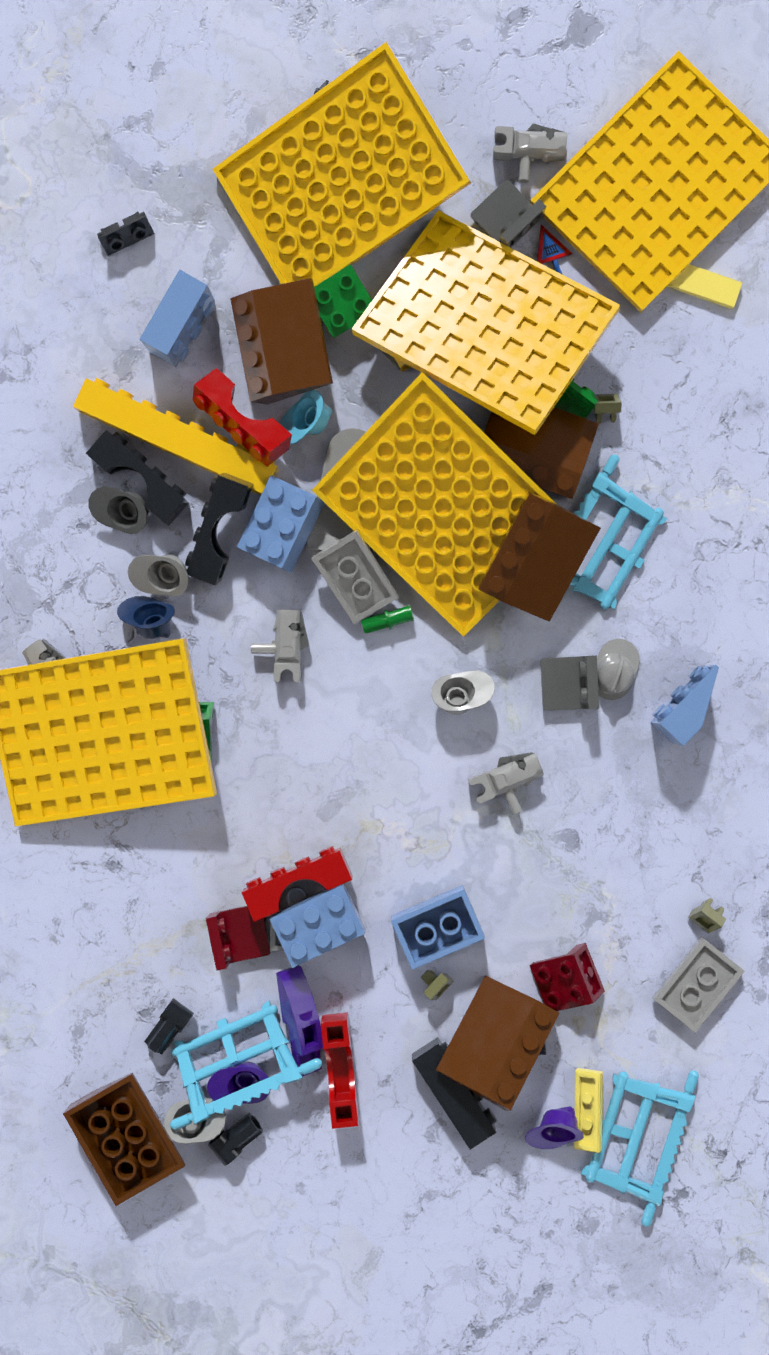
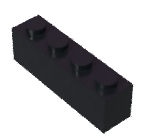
[412,1037,497,1150]

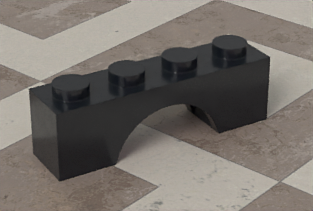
[86,430,189,526]
[185,473,253,585]

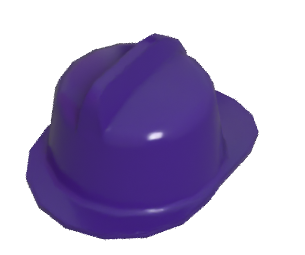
[207,1061,271,1104]
[525,1106,584,1149]

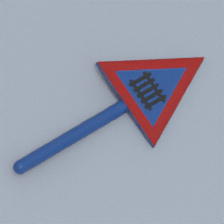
[537,224,573,275]

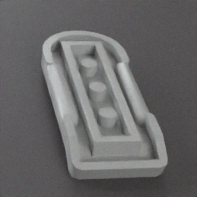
[307,428,365,554]

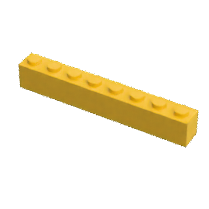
[73,378,279,495]

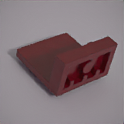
[206,906,271,971]
[530,943,605,1011]

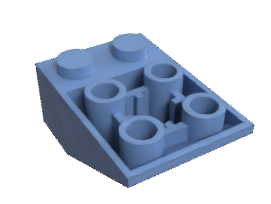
[651,665,719,746]

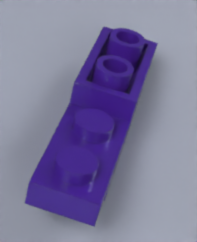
[276,965,323,1077]

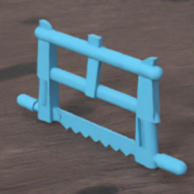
[570,454,668,609]
[170,1001,322,1130]
[581,1070,699,1227]

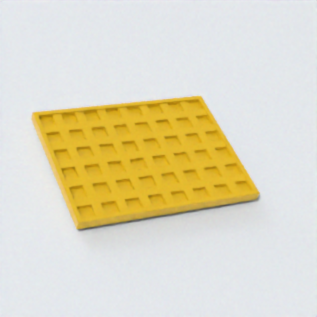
[530,50,769,313]
[352,210,620,435]
[0,638,217,827]

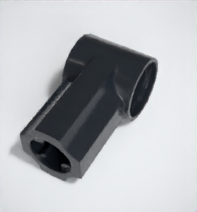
[144,998,194,1055]
[208,1113,263,1166]

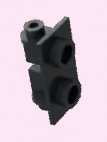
[97,211,155,256]

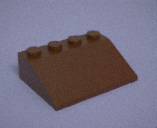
[230,278,333,405]
[484,407,599,499]
[478,490,601,622]
[436,975,559,1111]
[63,1073,186,1206]

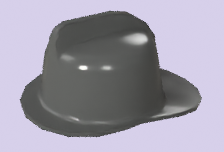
[88,486,149,534]

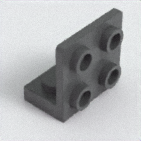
[470,179,547,248]
[540,655,599,711]

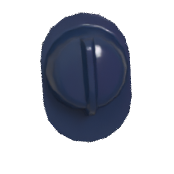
[117,596,175,639]

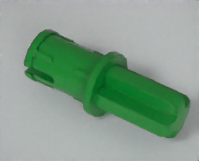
[361,605,414,633]

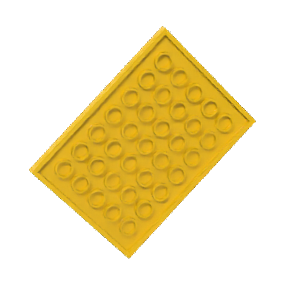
[212,42,471,286]
[312,372,556,637]

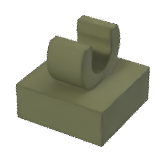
[593,393,622,423]
[688,898,726,934]
[421,970,454,1000]

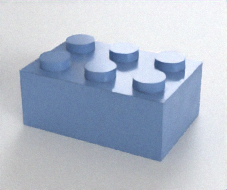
[140,269,215,367]
[237,475,325,573]
[269,884,365,968]
[391,885,485,970]

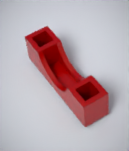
[192,368,292,467]
[241,846,353,922]
[321,1012,359,1129]

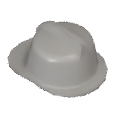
[127,555,189,596]
[597,638,640,700]
[431,670,495,715]
[164,1098,226,1144]

